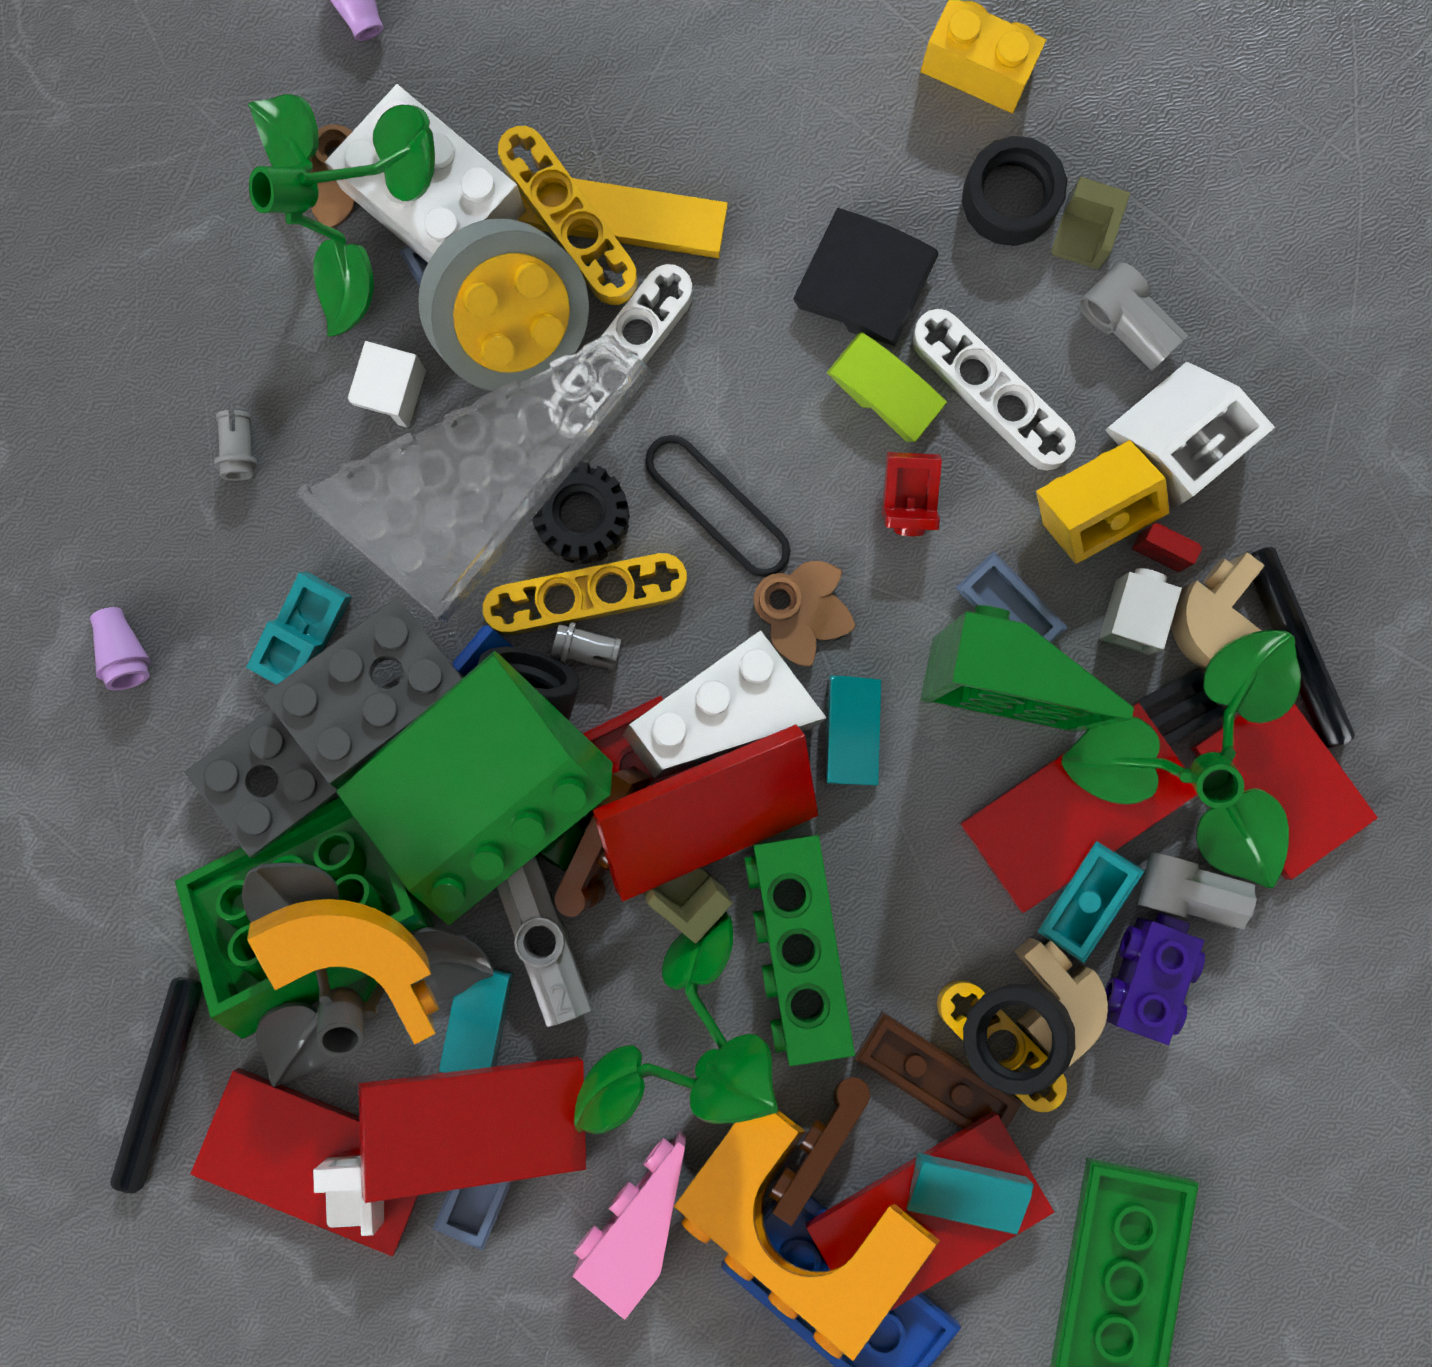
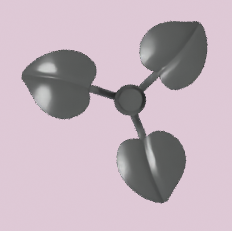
[242,863,493,1087]

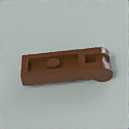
[554,766,651,917]
[768,1077,870,1227]

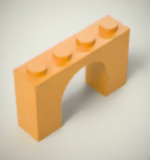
[673,1109,940,1361]

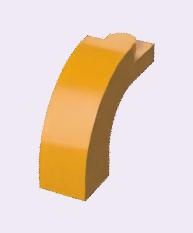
[247,899,439,1045]

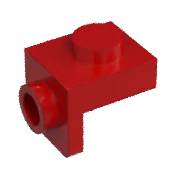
[882,452,942,537]

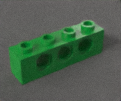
[744,834,855,1066]

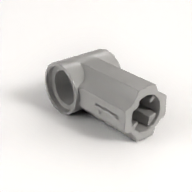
[1079,262,1188,371]
[1137,852,1257,930]

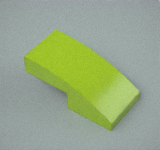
[826,332,947,442]

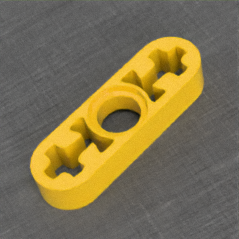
[937,980,1067,1112]

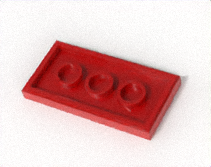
[959,703,1198,913]
[593,724,819,902]
[358,1056,586,1203]
[190,1068,419,1257]
[805,1111,1055,1311]

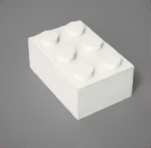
[325,84,526,263]

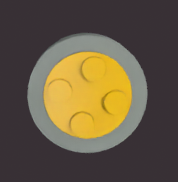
[419,218,589,392]

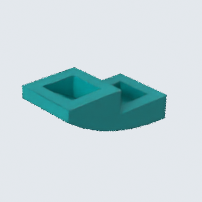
[246,571,352,685]

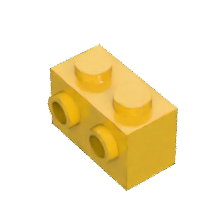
[920,0,1047,114]
[1036,440,1170,564]

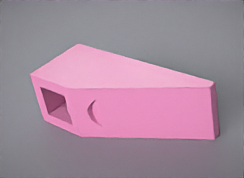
[572,1131,686,1320]

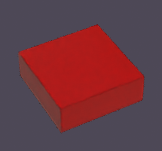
[1132,523,1203,573]

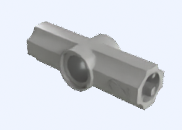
[497,855,592,1027]

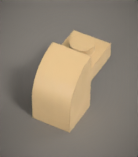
[1171,552,1265,672]
[1014,938,1108,1066]

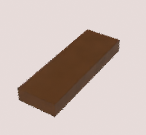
[854,1011,1023,1129]

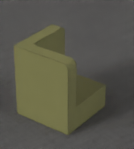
[1051,176,1130,270]
[643,867,733,944]

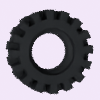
[531,462,630,564]

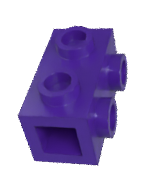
[1105,913,1205,1046]

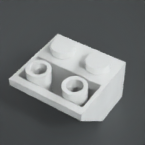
[1105,362,1275,509]

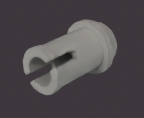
[214,410,258,481]
[551,622,622,672]

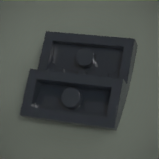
[793,208,939,346]

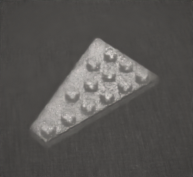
[295,334,652,623]

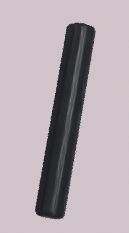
[1250,546,1355,748]
[110,977,203,1194]

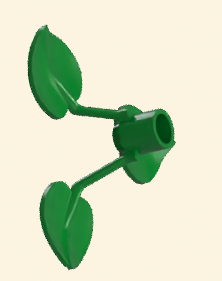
[248,94,435,337]
[1062,630,1301,888]
[574,912,778,1134]

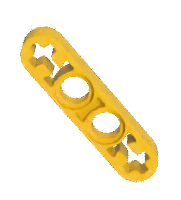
[498,126,638,305]
[483,553,687,635]

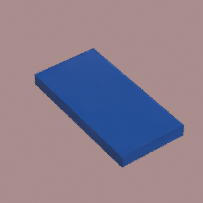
[721,1195,961,1367]

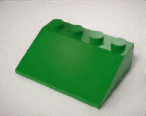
[920,605,1134,733]
[336,651,613,925]
[175,798,435,1039]

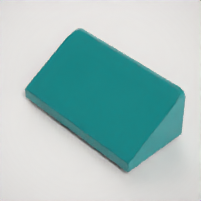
[825,675,881,786]
[1037,841,1146,963]
[439,969,514,1073]
[906,1152,1034,1235]

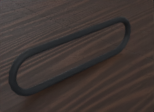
[645,435,791,577]

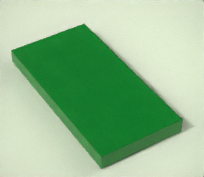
[1050,1158,1199,1367]

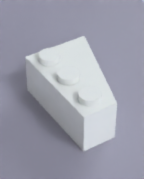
[623,630,826,779]

